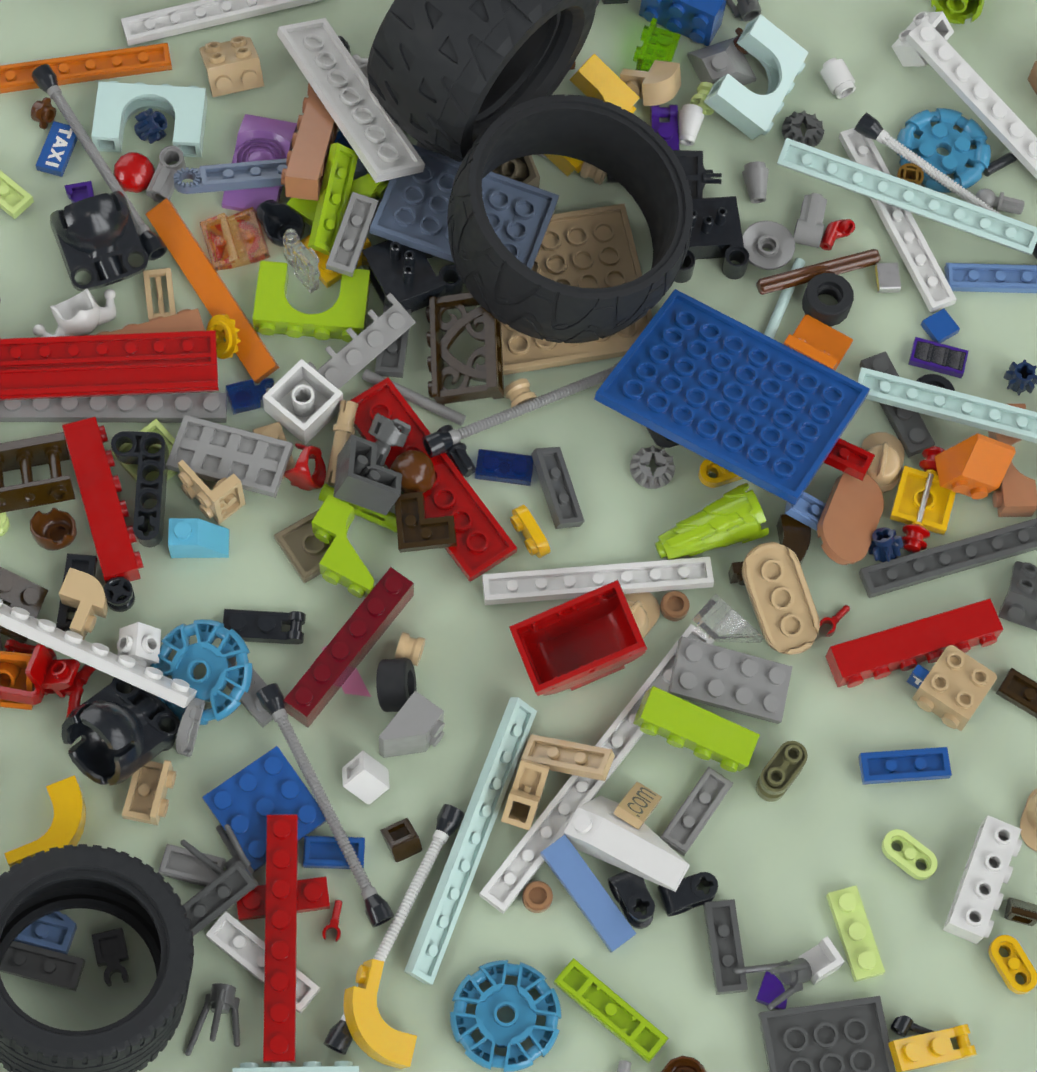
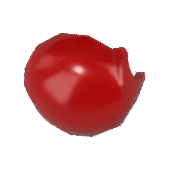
[113,152,155,193]

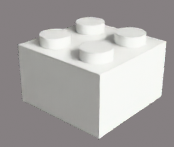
[263,359,343,445]

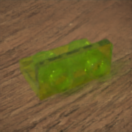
[633,17,681,72]

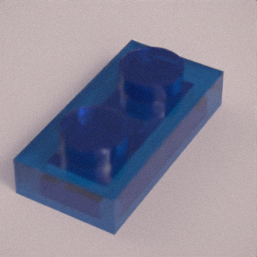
[475,449,534,486]

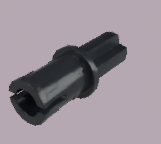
[437,425,476,477]

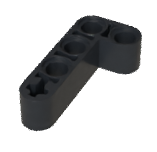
[111,431,169,548]

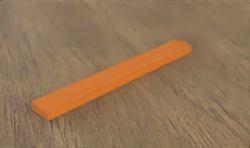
[0,43,172,94]
[145,198,280,384]

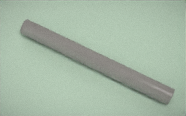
[362,369,466,426]

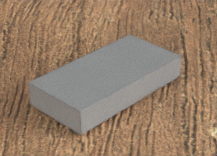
[158,844,226,887]

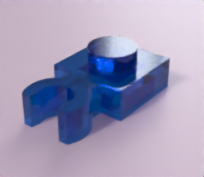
[225,378,274,415]

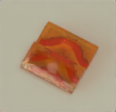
[200,207,270,271]

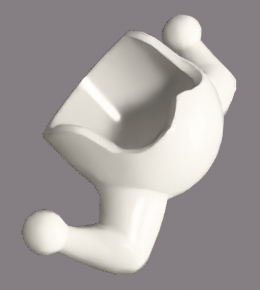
[33,288,116,337]

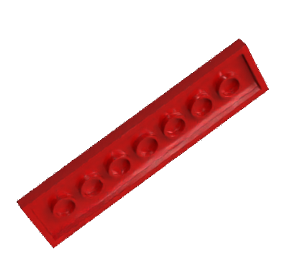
[350,377,517,582]

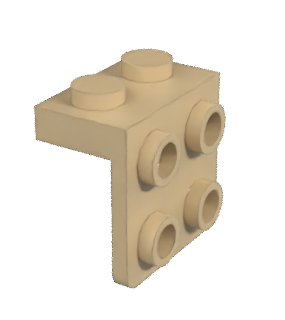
[199,36,264,97]
[912,645,997,731]

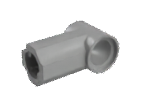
[146,146,186,203]
[793,193,827,248]

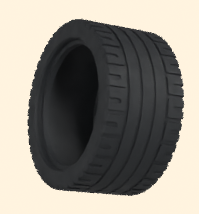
[0,844,194,1072]

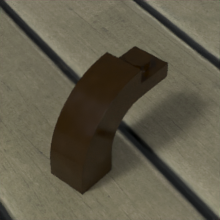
[728,514,811,586]

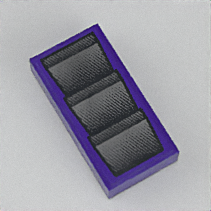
[908,337,969,378]

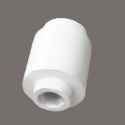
[820,58,856,99]

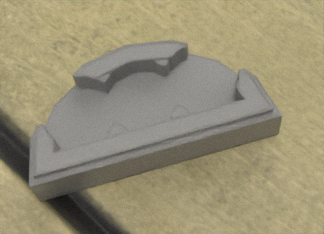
[176,698,205,757]

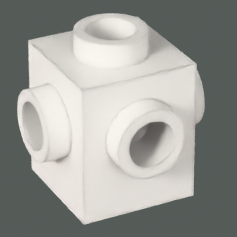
[117,622,161,668]

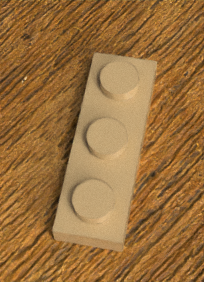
[521,734,615,781]

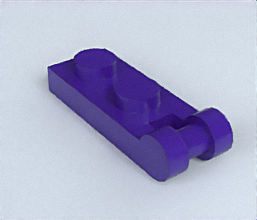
[650,105,680,150]

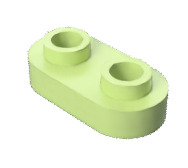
[881,829,938,880]

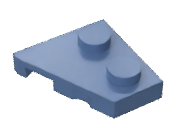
[14,911,77,955]

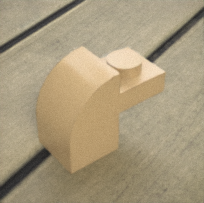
[620,60,681,106]
[59,568,108,640]
[501,758,550,831]

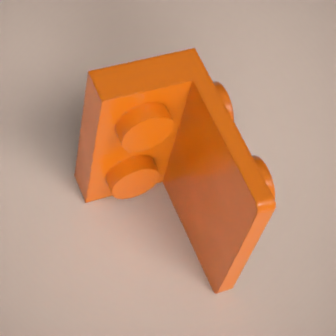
[784,314,853,370]

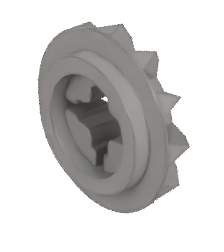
[630,445,675,489]

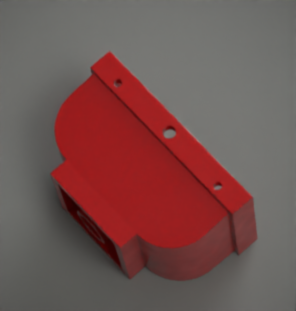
[509,580,647,696]

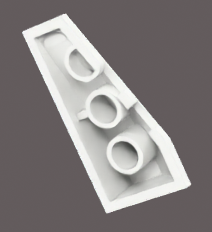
[564,796,690,892]

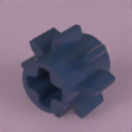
[134,108,167,144]
[1003,359,1037,396]
[868,527,904,562]

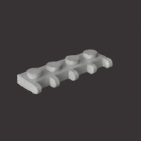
[308,293,416,389]

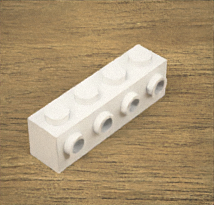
[943,815,1022,944]

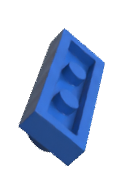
[858,747,952,785]

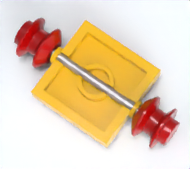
[889,446,956,553]

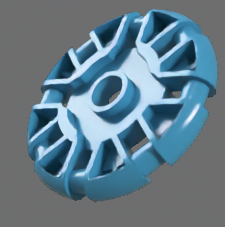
[896,108,991,193]
[150,619,253,725]
[450,960,562,1072]

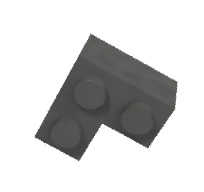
[334,434,402,515]

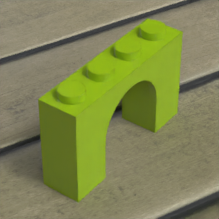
[253,261,370,342]

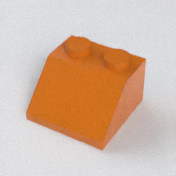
[935,433,1016,500]

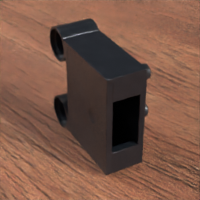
[675,196,749,283]
[362,240,463,313]

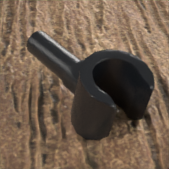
[890,1015,934,1037]

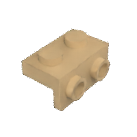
[122,760,176,826]

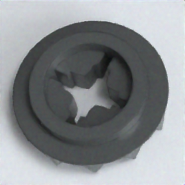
[782,110,825,147]

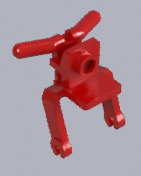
[0,639,96,718]

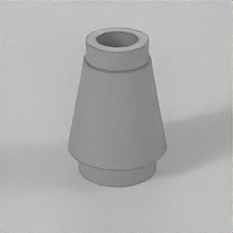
[742,161,769,203]

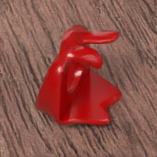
[284,443,326,491]

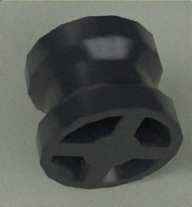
[104,577,135,612]

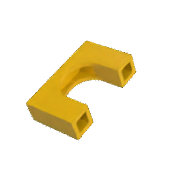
[544,54,640,177]

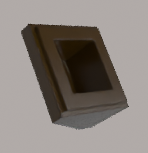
[380,818,422,862]
[1004,898,1037,926]

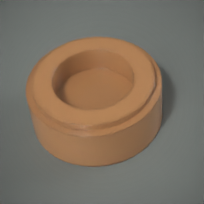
[660,591,690,621]
[522,881,553,913]

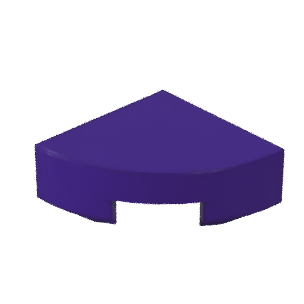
[64,181,94,203]
[755,971,787,1010]

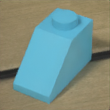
[168,518,229,558]

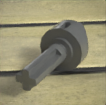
[368,413,411,467]

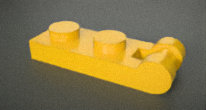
[888,1024,977,1072]

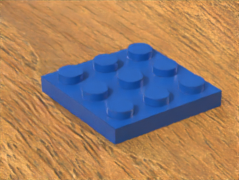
[202,746,327,871]

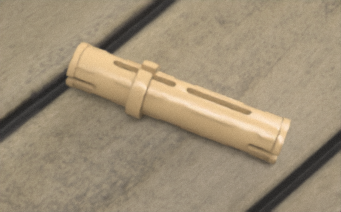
[324,400,358,486]

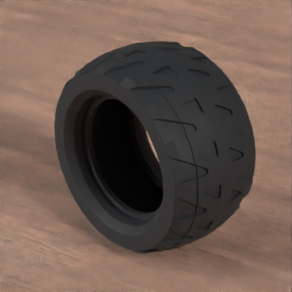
[367,0,596,162]

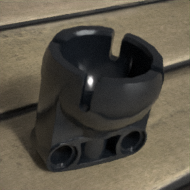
[50,191,149,291]
[61,677,180,786]

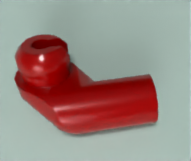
[820,219,855,251]

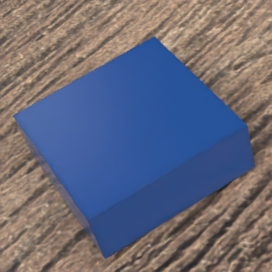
[921,308,960,343]

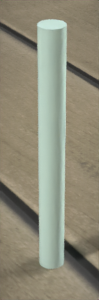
[764,258,805,339]

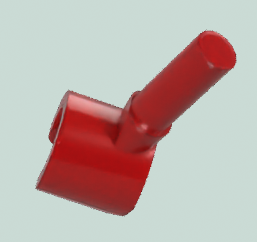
[820,605,850,637]
[322,900,343,942]

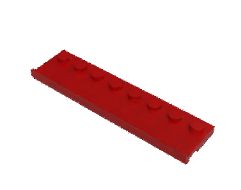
[0,330,219,401]

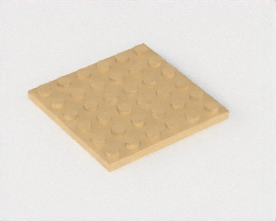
[501,203,653,375]

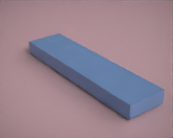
[944,263,1037,293]
[540,835,636,952]

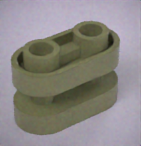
[756,741,808,802]

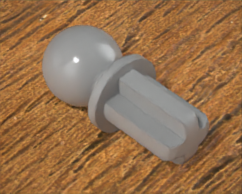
[975,189,1024,215]

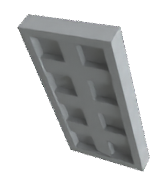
[166,415,294,498]
[668,637,792,724]

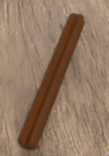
[756,249,881,295]

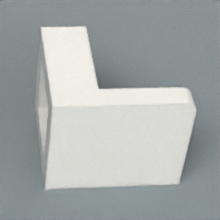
[342,751,390,804]
[797,936,845,985]

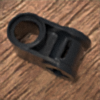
[608,871,655,929]
[657,872,718,917]

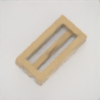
[143,268,176,321]

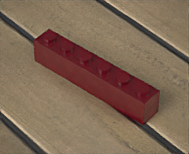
[283,567,414,728]

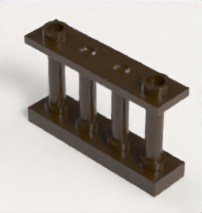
[0,432,75,513]

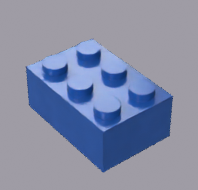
[639,0,727,46]

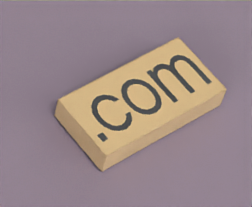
[613,782,662,829]

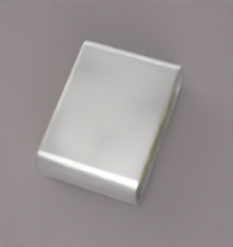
[875,262,901,293]

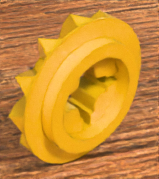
[206,314,241,359]

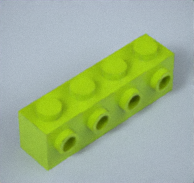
[633,686,760,772]

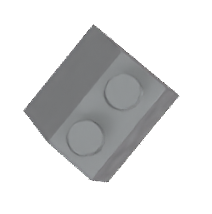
[379,691,445,758]

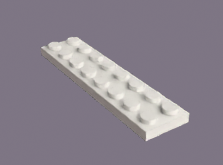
[277,18,425,183]

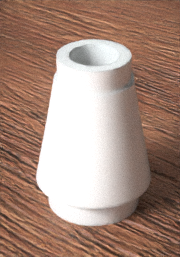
[678,104,704,146]

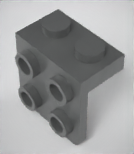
[998,561,1037,631]

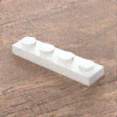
[206,911,320,1014]

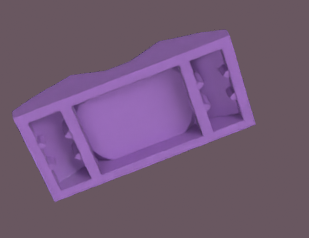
[222,114,297,214]

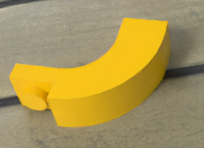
[4,775,86,867]
[343,959,417,1069]

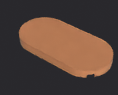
[817,473,884,565]

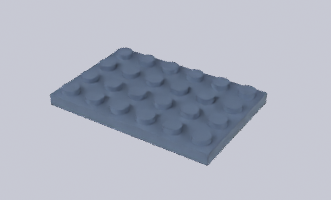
[369,144,559,270]

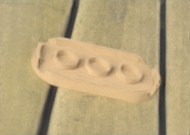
[742,542,820,655]

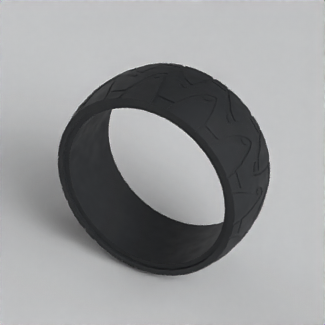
[447,94,693,343]

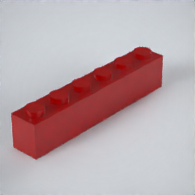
[62,416,144,583]
[825,598,1004,688]

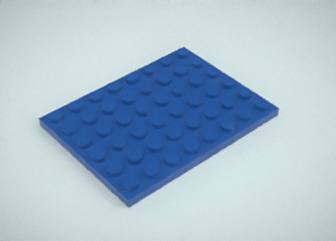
[594,289,870,505]

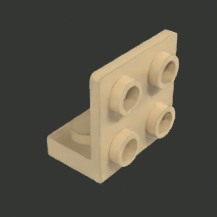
[178,460,246,524]

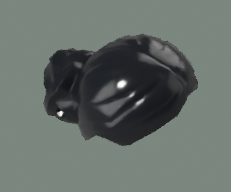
[257,200,305,247]

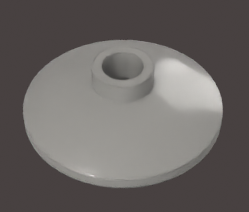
[743,221,795,270]

